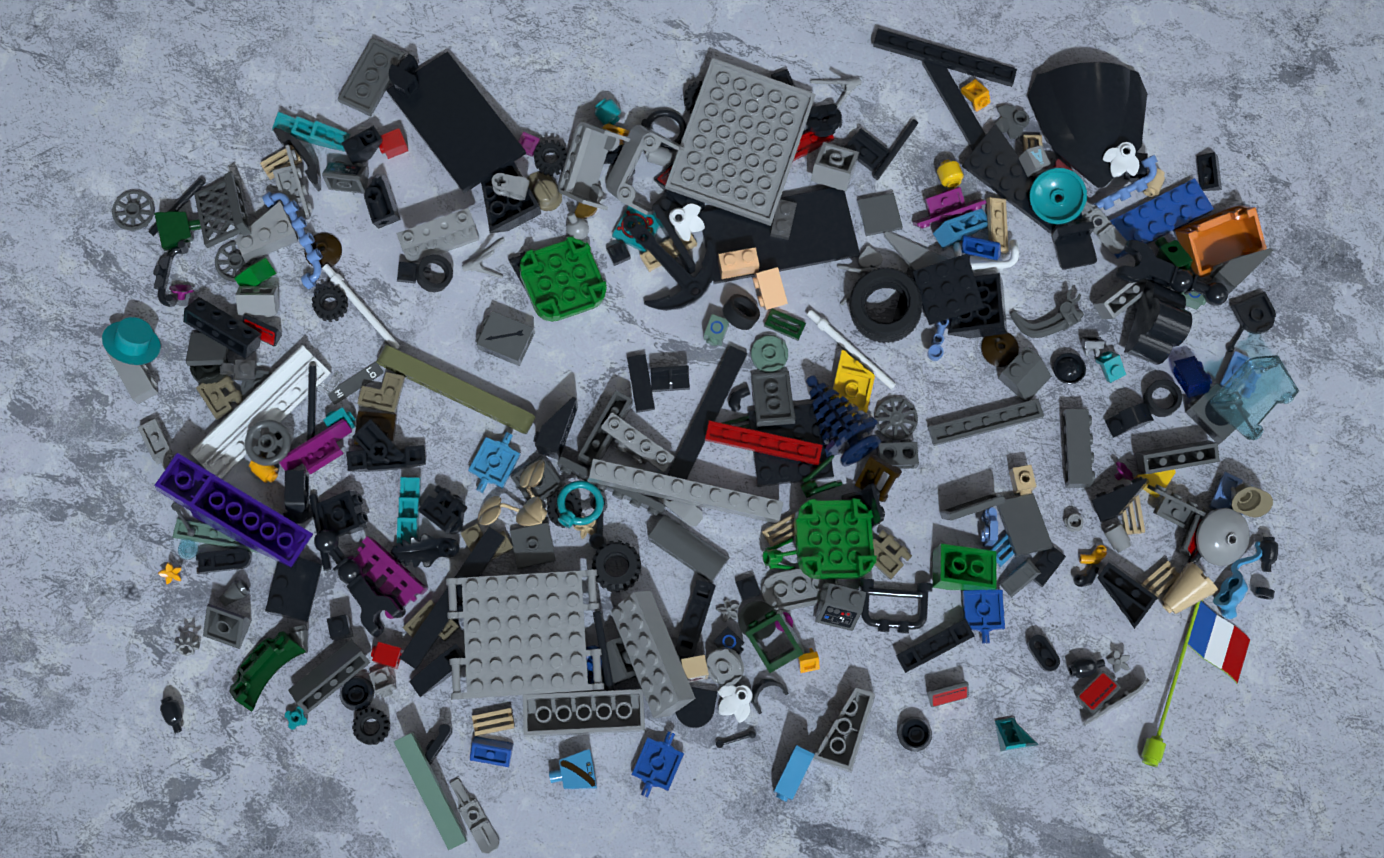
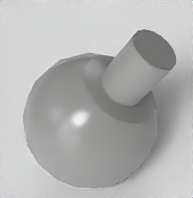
[566,212,589,240]

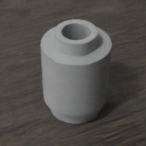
[645,146,673,167]
[1104,523,1131,553]

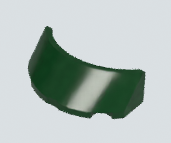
[229,631,306,712]

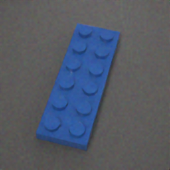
[1110,178,1214,259]

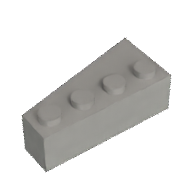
[813,688,875,773]

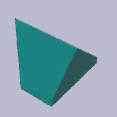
[995,718,1039,752]

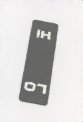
[327,362,384,405]

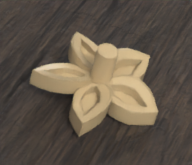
[573,516,596,539]

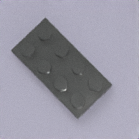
[338,38,405,116]

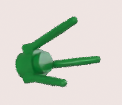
[762,538,797,570]

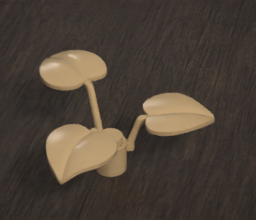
[478,459,547,526]

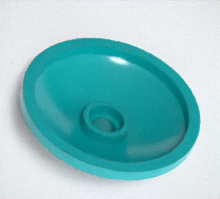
[1030,168,1087,224]

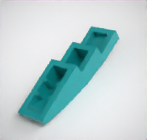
[272,112,351,152]
[397,477,421,545]

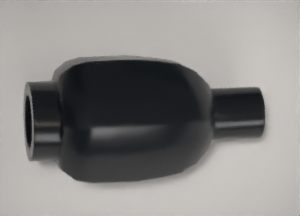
[1259,537,1278,572]
[1068,657,1105,678]
[160,696,182,734]

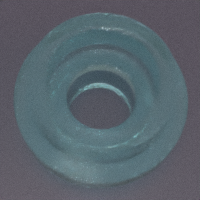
[178,540,198,560]

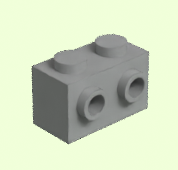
[235,286,280,317]

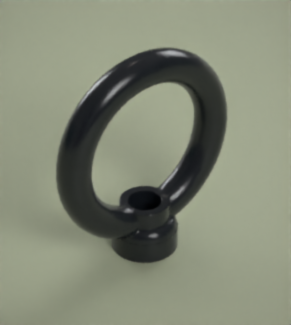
[647,109,687,149]

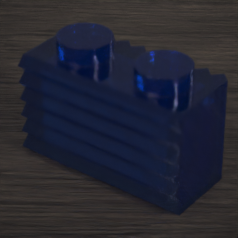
[1172,356,1212,398]

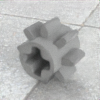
[174,631,201,656]

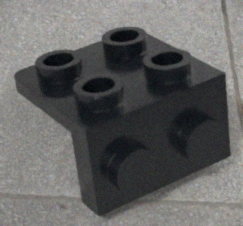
[1052,221,1097,270]
[841,483,885,529]

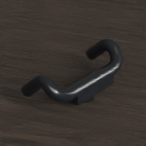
[153,241,189,307]

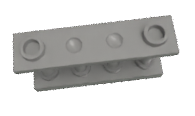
[396,208,479,263]

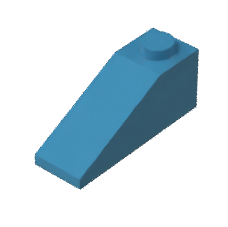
[933,208,988,249]

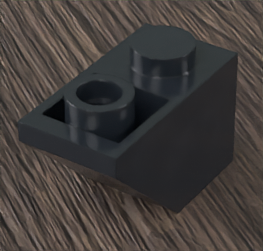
[341,125,383,164]

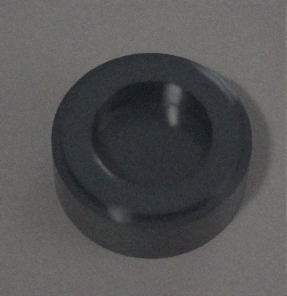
[1254,587,1275,600]

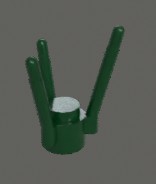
[800,455,843,498]

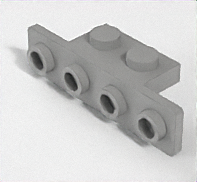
[273,145,312,219]
[601,413,674,472]

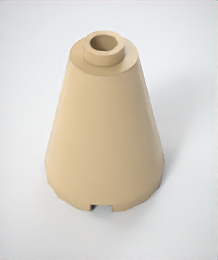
[1162,561,1218,614]

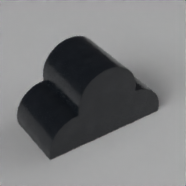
[1124,281,1192,365]

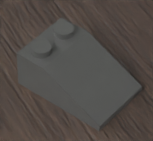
[1208,248,1273,295]

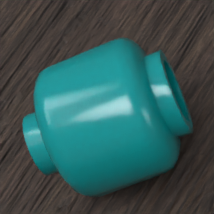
[594,98,621,125]

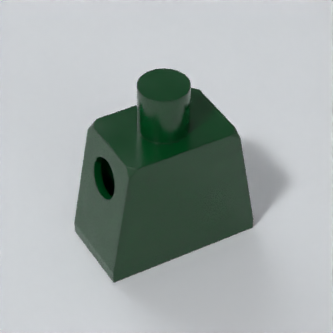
[154,212,201,251]
[1155,237,1193,271]

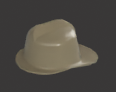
[527,172,562,211]
[1231,483,1273,518]

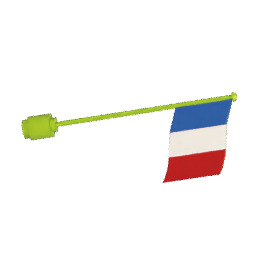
[1141,600,1250,767]

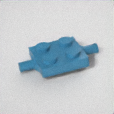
[468,432,521,493]

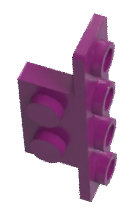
[913,187,987,229]
[279,419,352,475]

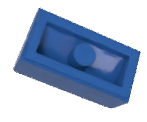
[962,235,1001,260]
[470,736,514,767]

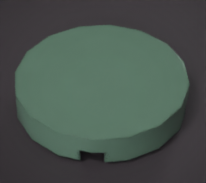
[751,335,788,373]

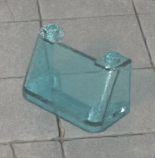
[1210,355,1299,440]

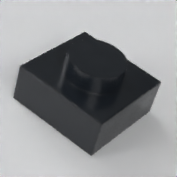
[736,576,761,601]

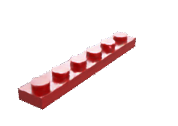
[705,421,823,465]

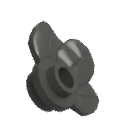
[995,105,1030,139]

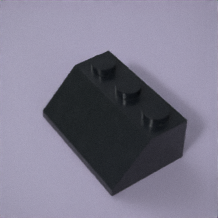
[265,557,323,622]

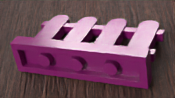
[353,536,428,619]

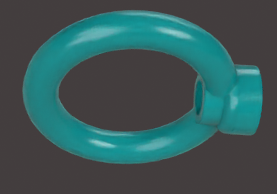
[557,481,604,529]

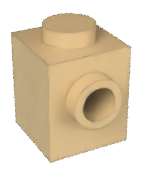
[1009,465,1037,496]

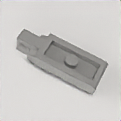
[137,418,174,470]

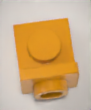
[961,79,991,112]

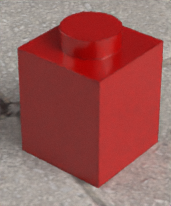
[379,128,408,159]
[371,642,404,669]

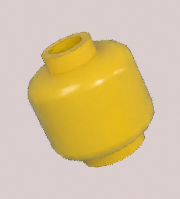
[937,159,964,188]

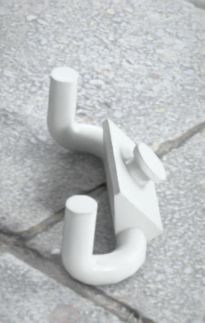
[953,239,1019,272]

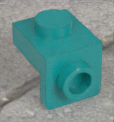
[1095,351,1127,383]
[323,407,355,429]

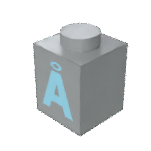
[1019,145,1051,177]

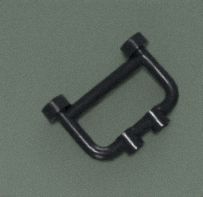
[858,578,933,634]

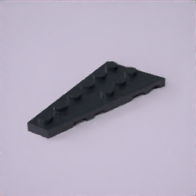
[962,124,1057,233]

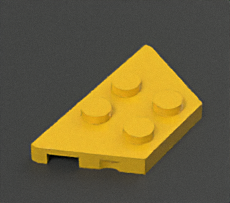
[833,350,875,416]

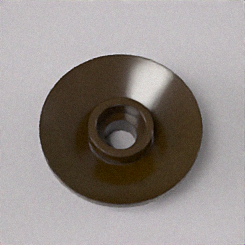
[304,233,342,268]
[981,332,1019,367]

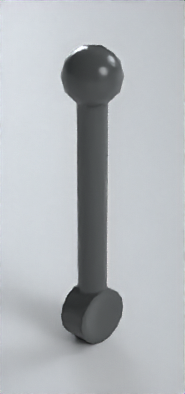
[171,502,195,537]

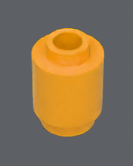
[249,455,278,483]

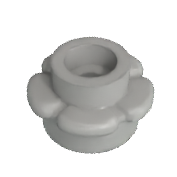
[1064,513,1083,532]

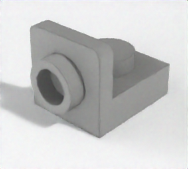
[369,666,397,698]

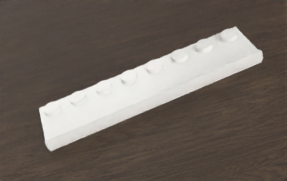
[189,345,331,479]

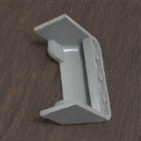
[558,122,630,210]
[606,125,685,215]

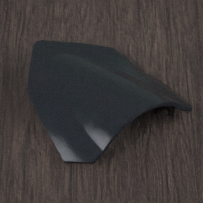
[1027,62,1148,188]

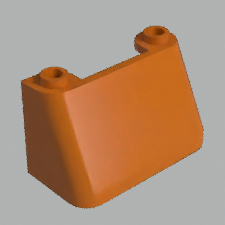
[1175,205,1267,277]

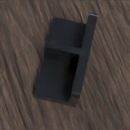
[651,365,690,392]

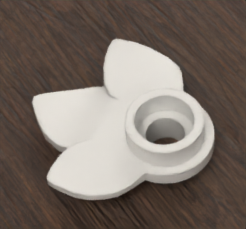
[1103,142,1139,177]
[669,204,705,241]
[718,685,753,723]

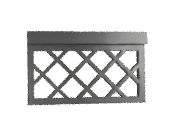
[194,171,252,248]

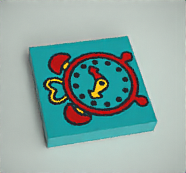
[612,206,660,252]

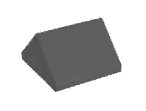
[203,604,252,649]

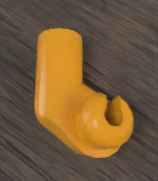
[1079,545,1107,565]

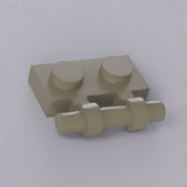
[196,375,244,420]
[873,530,912,580]

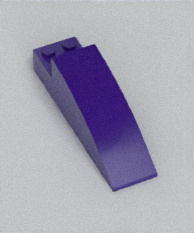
[154,453,313,567]

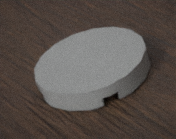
[706,647,744,686]

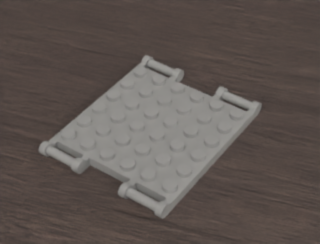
[446,569,604,700]

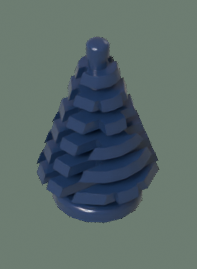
[806,375,881,467]

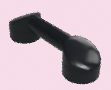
[589,497,608,549]

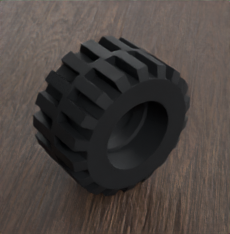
[592,540,641,593]

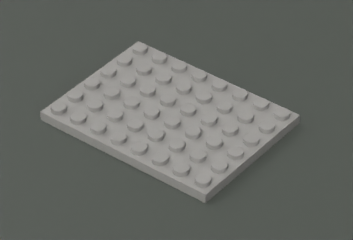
[665,58,816,226]

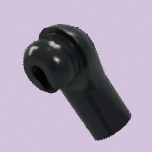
[728,386,750,412]
[1073,564,1099,587]

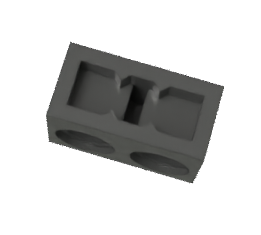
[877,439,919,469]

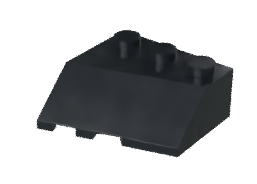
[481,162,541,233]
[947,273,1008,339]

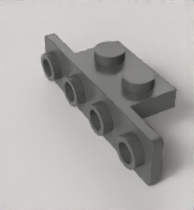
[1147,484,1211,530]

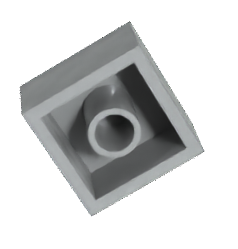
[811,142,859,191]

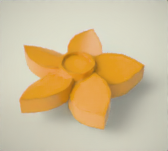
[158,562,182,584]

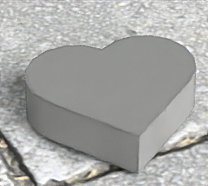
[858,246,883,268]

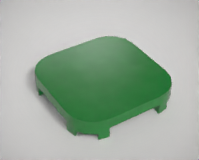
[519,237,607,322]
[794,498,877,579]

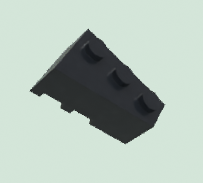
[1097,561,1159,629]

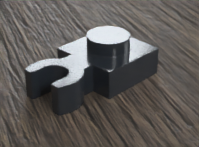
[397,261,431,284]

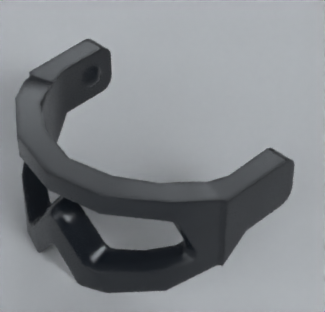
[751,679,789,715]

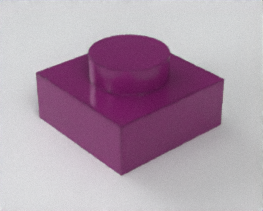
[518,132,540,157]

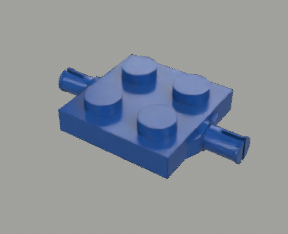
[962,590,1005,644]
[631,731,684,798]

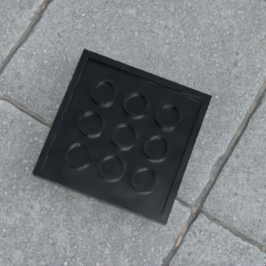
[748,404,834,487]

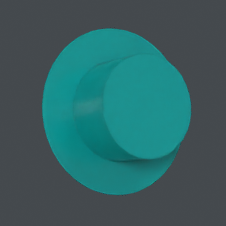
[102,317,161,365]

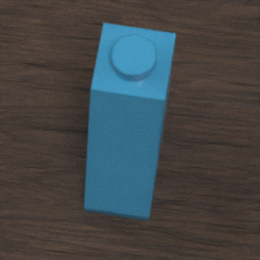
[773,745,815,802]

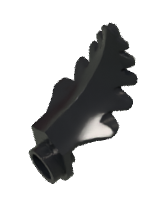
[390,533,460,568]

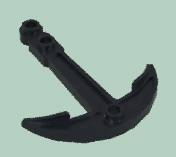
[623,216,716,311]

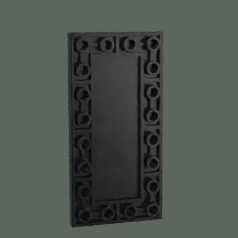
[386,51,526,193]
[698,188,860,284]

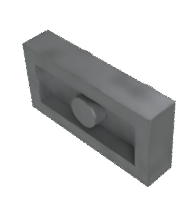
[770,199,797,240]

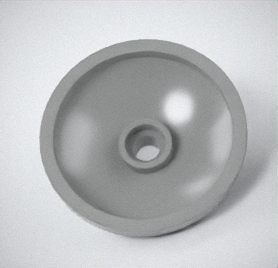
[1196,508,1250,566]

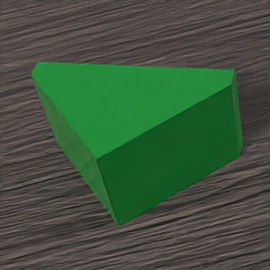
[234,258,277,286]

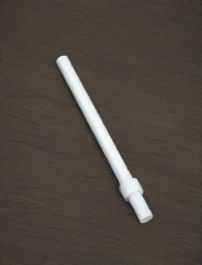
[322,264,400,349]
[807,309,896,390]

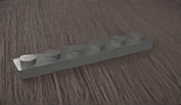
[928,398,1044,446]
[557,456,666,516]

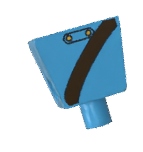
[549,749,597,789]

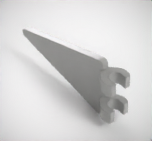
[884,231,948,271]

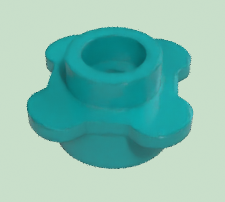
[285,707,308,730]

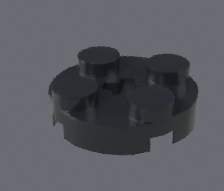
[806,104,843,137]

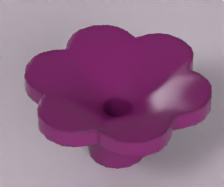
[169,284,194,300]
[1114,461,1134,481]

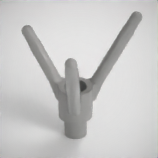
[810,78,862,109]
[462,238,505,278]
[837,265,878,305]

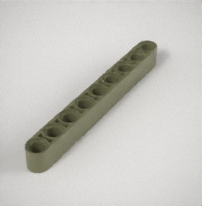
[376,345,536,434]

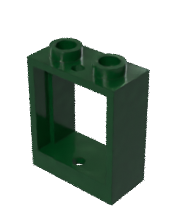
[745,609,805,673]

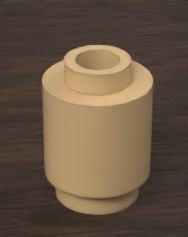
[1143,168,1165,197]

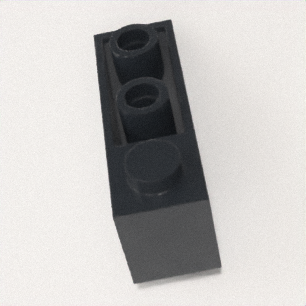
[1091,477,1149,523]
[409,644,466,698]

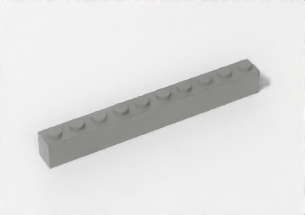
[587,459,783,523]

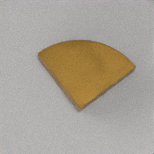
[574,202,597,219]

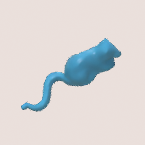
[1213,541,1262,619]

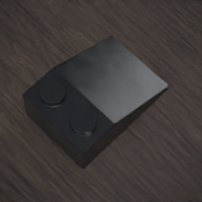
[533,397,578,460]

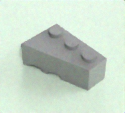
[235,201,298,263]

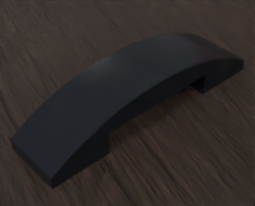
[273,128,321,192]
[346,445,426,472]
[675,579,716,658]
[896,619,975,673]

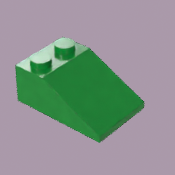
[932,544,997,590]

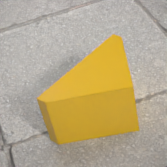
[1134,469,1176,498]

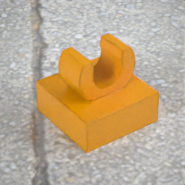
[798,648,820,673]

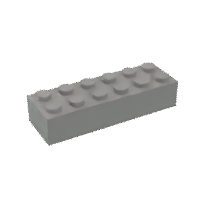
[610,591,696,718]
[523,689,645,737]

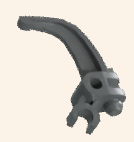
[1010,289,1084,338]

